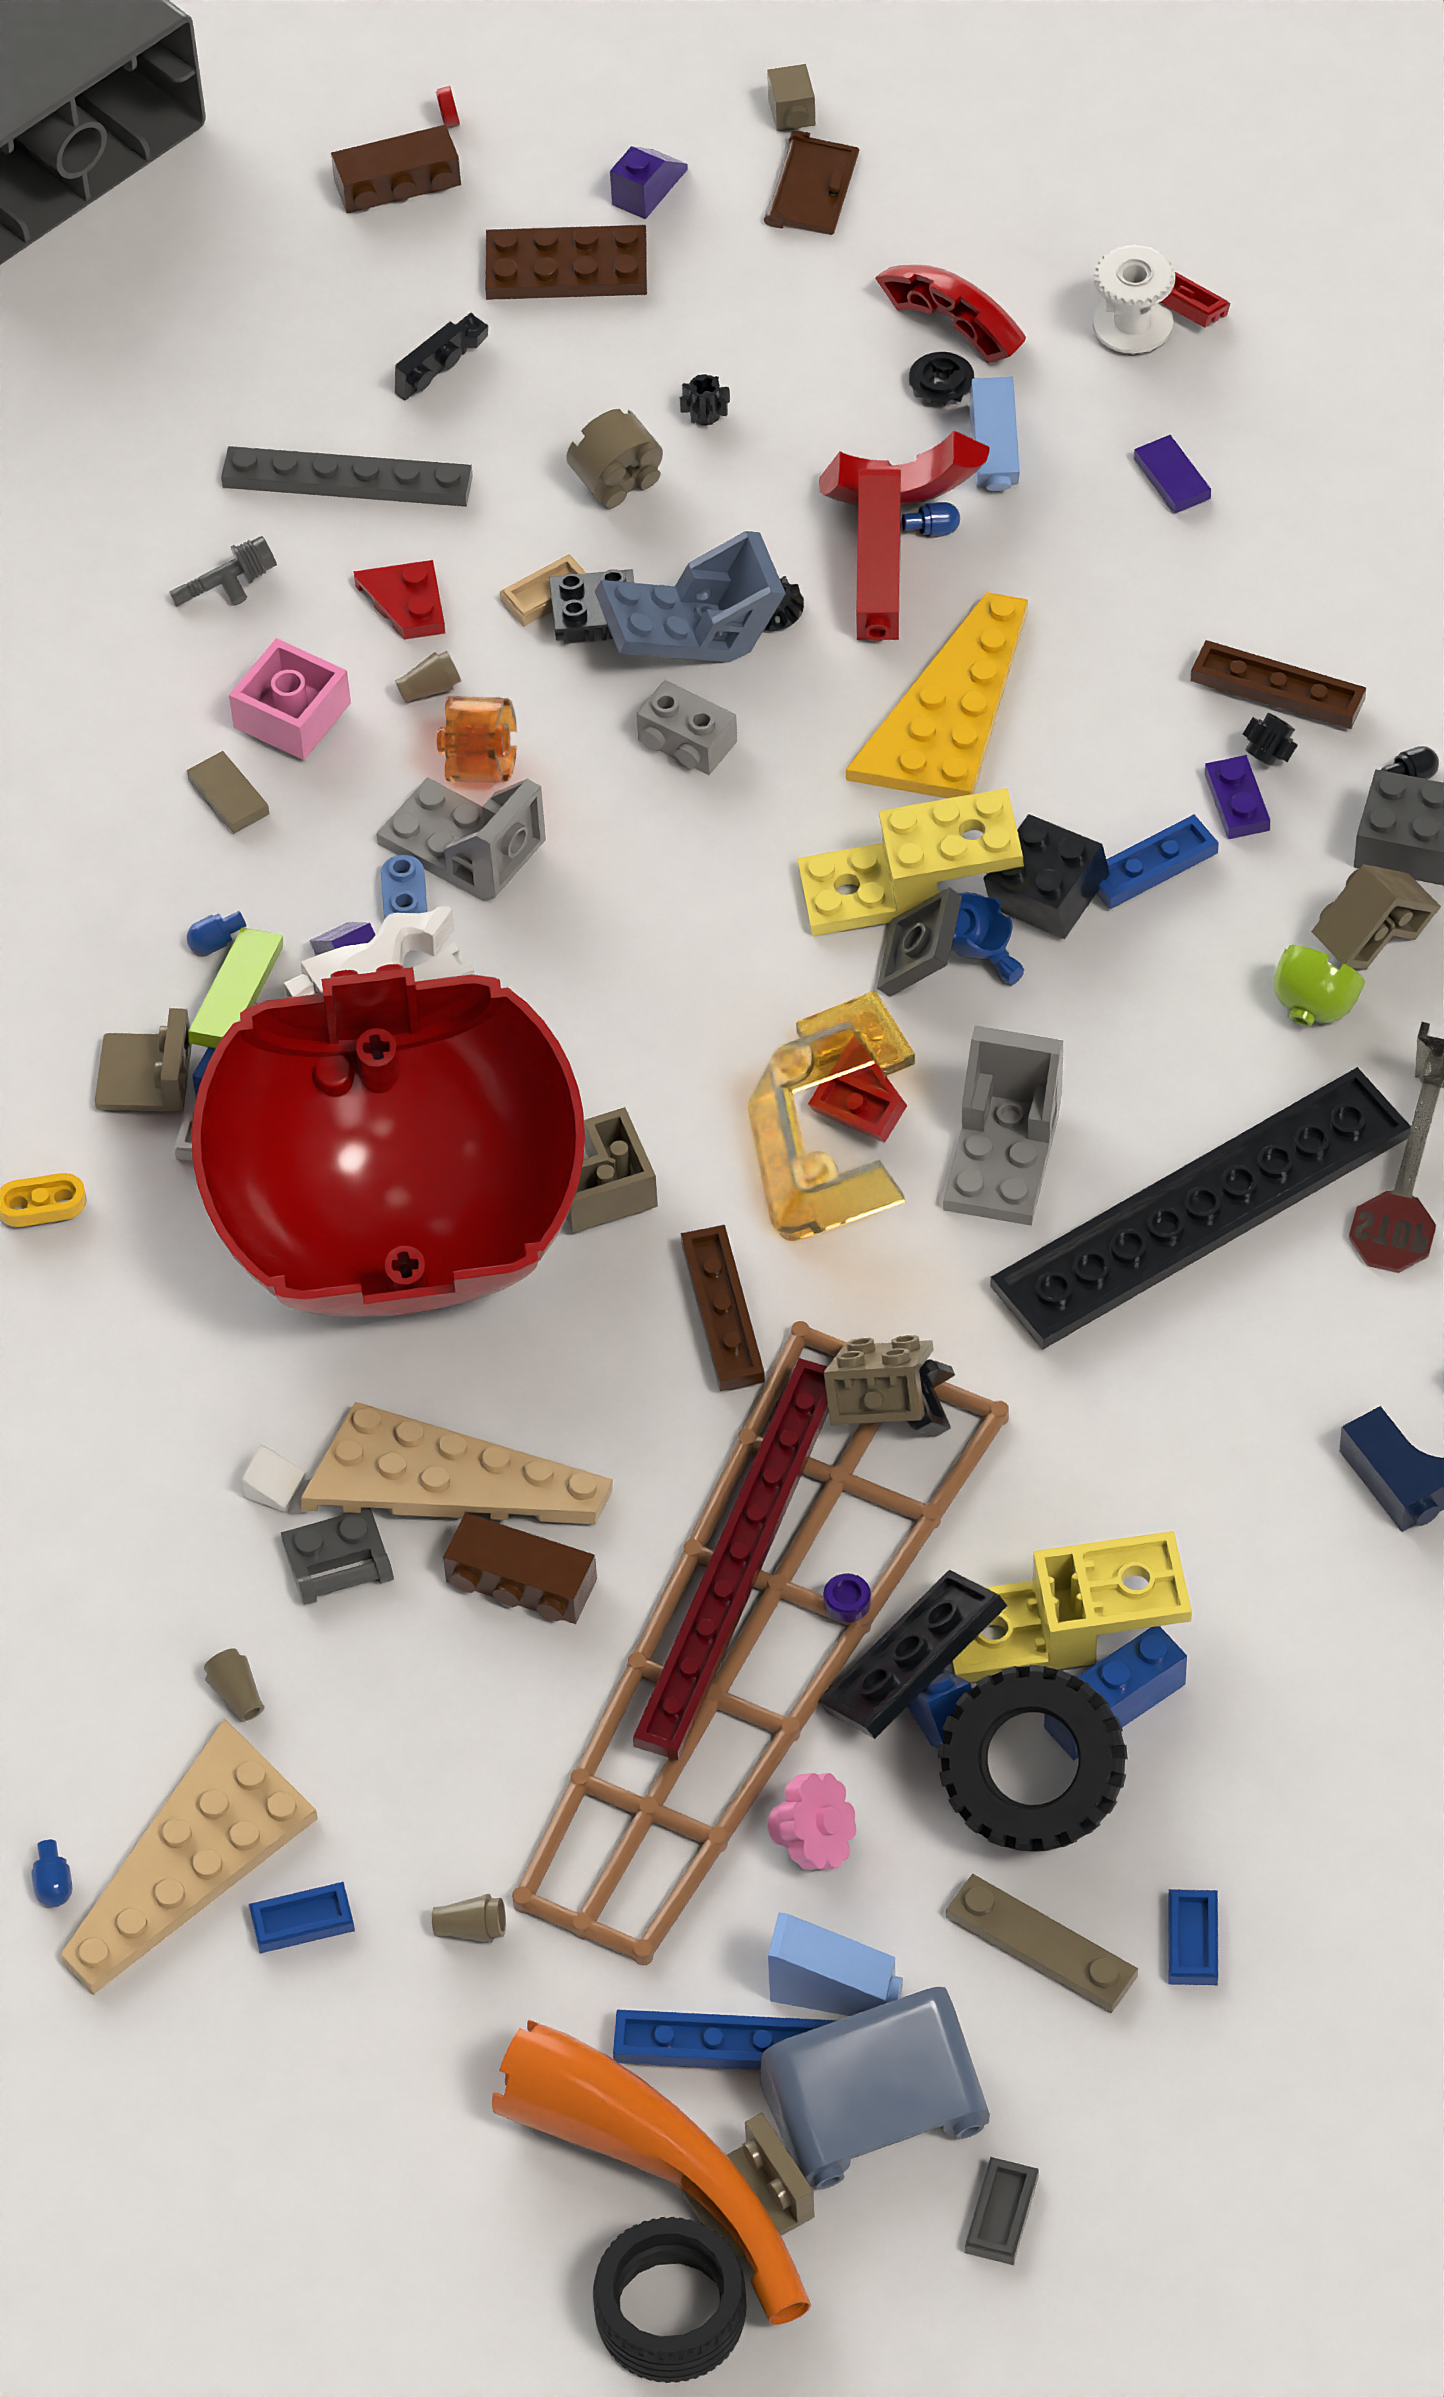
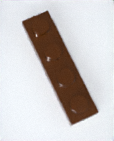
[1190,640,1366,729]
[681,1225,765,1391]

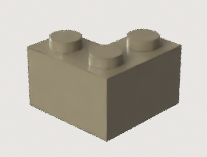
[1311,864,1441,970]
[567,1107,658,1234]

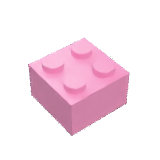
[229,638,351,760]

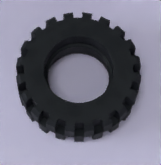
[938,1665,1128,1851]

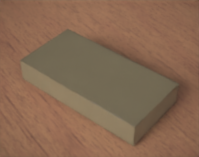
[187,751,270,834]

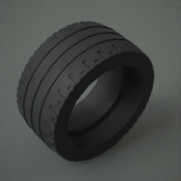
[593,2217,747,2383]

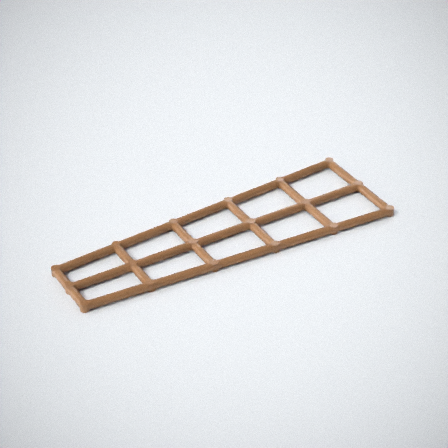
[512,1321,1009,1966]

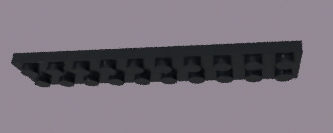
[990,1067,1412,1349]

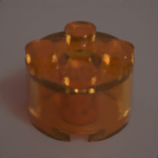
[437,696,517,783]

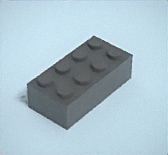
[1354,769,1444,886]

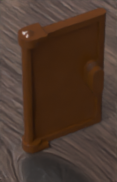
[764,130,860,235]

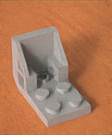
[377,777,546,900]
[943,1026,1063,1226]

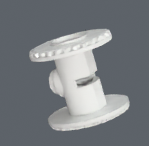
[1093,244,1175,355]

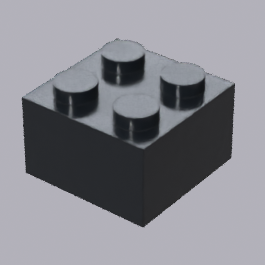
[983,814,1110,939]

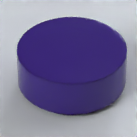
[823,1573,871,1622]

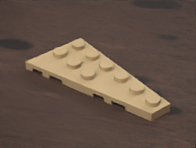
[301,1402,613,1524]
[61,1718,318,1995]

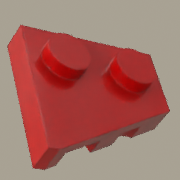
[353,560,446,640]
[808,1032,907,1143]

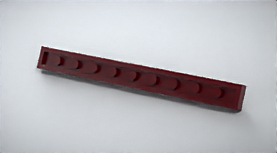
[633,1358,829,1761]

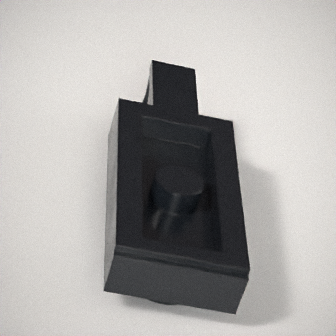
[395,312,488,401]

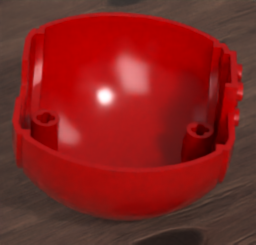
[191,964,585,1317]

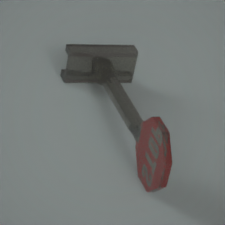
[1349,1022,1444,1273]

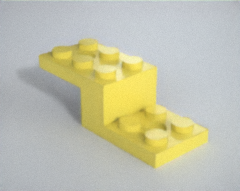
[797,788,1024,936]
[951,1531,1192,1682]

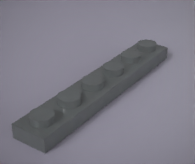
[221,446,473,507]

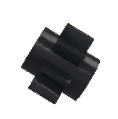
[679,374,730,425]
[1242,713,1298,766]

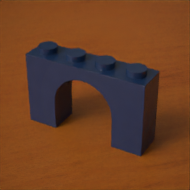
[1339,1406,1444,1532]

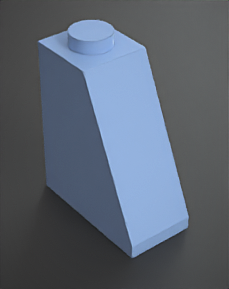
[969,376,1020,491]
[768,1912,903,2016]

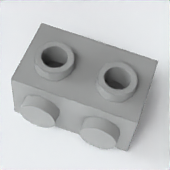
[636,680,737,775]

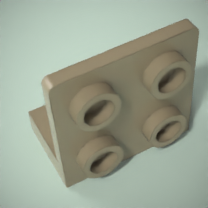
[95,1008,192,1112]
[824,1335,934,1425]
[679,2113,815,2259]

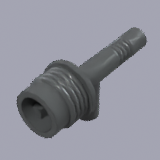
[169,536,277,606]

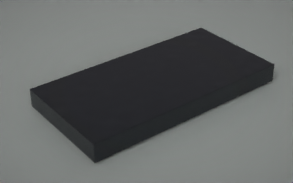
[818,1570,1007,1739]

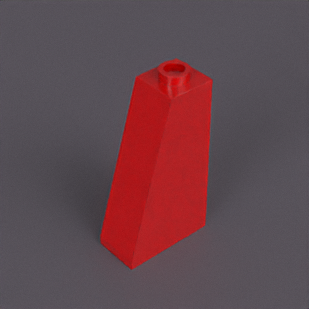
[856,469,901,641]

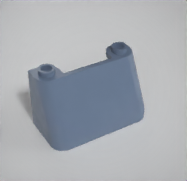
[760,1987,990,2189]

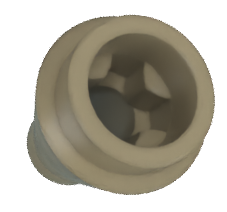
[395,651,461,703]
[204,1648,265,1722]
[432,1894,506,1943]

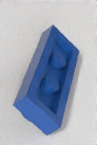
[1097,814,1219,909]

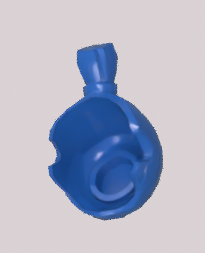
[951,892,1025,986]

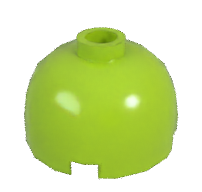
[1274,945,1366,1027]

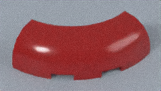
[875,265,1026,363]
[819,430,990,506]

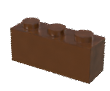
[331,124,461,213]
[443,1512,597,1624]

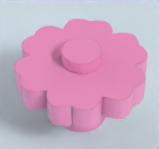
[768,1773,856,1870]

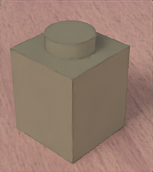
[767,64,816,131]

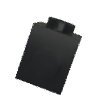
[907,1359,955,1437]

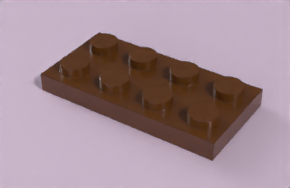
[485,225,647,300]

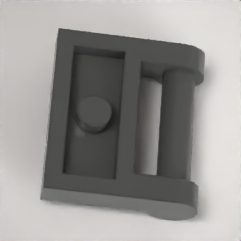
[281,1508,394,1605]

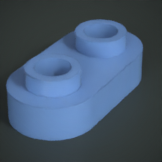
[381,855,427,919]

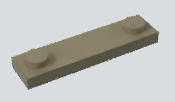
[946,1873,1138,2013]

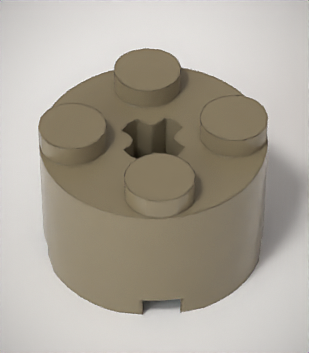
[566,409,663,509]

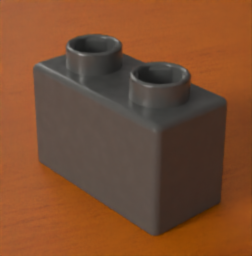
[0,0,206,265]

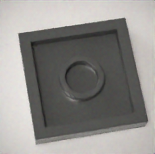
[877,887,962,997]

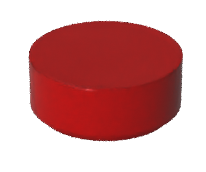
[436,86,460,128]

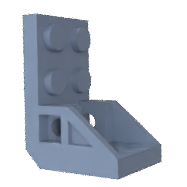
[595,531,786,662]

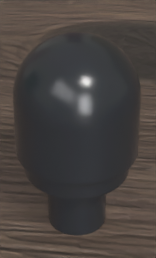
[1381,746,1439,779]

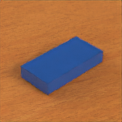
[249,1882,355,1954]
[1168,1889,1218,1986]

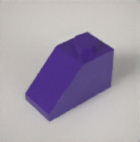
[610,146,688,219]

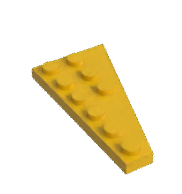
[846,592,1028,799]

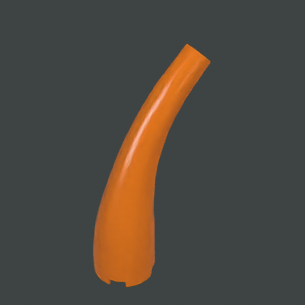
[492,2020,811,2325]

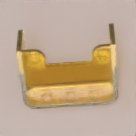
[748,1021,906,1241]

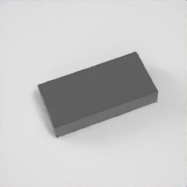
[965,2157,1039,2265]

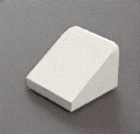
[241,1445,306,1512]

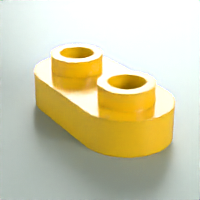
[0,1173,87,1227]

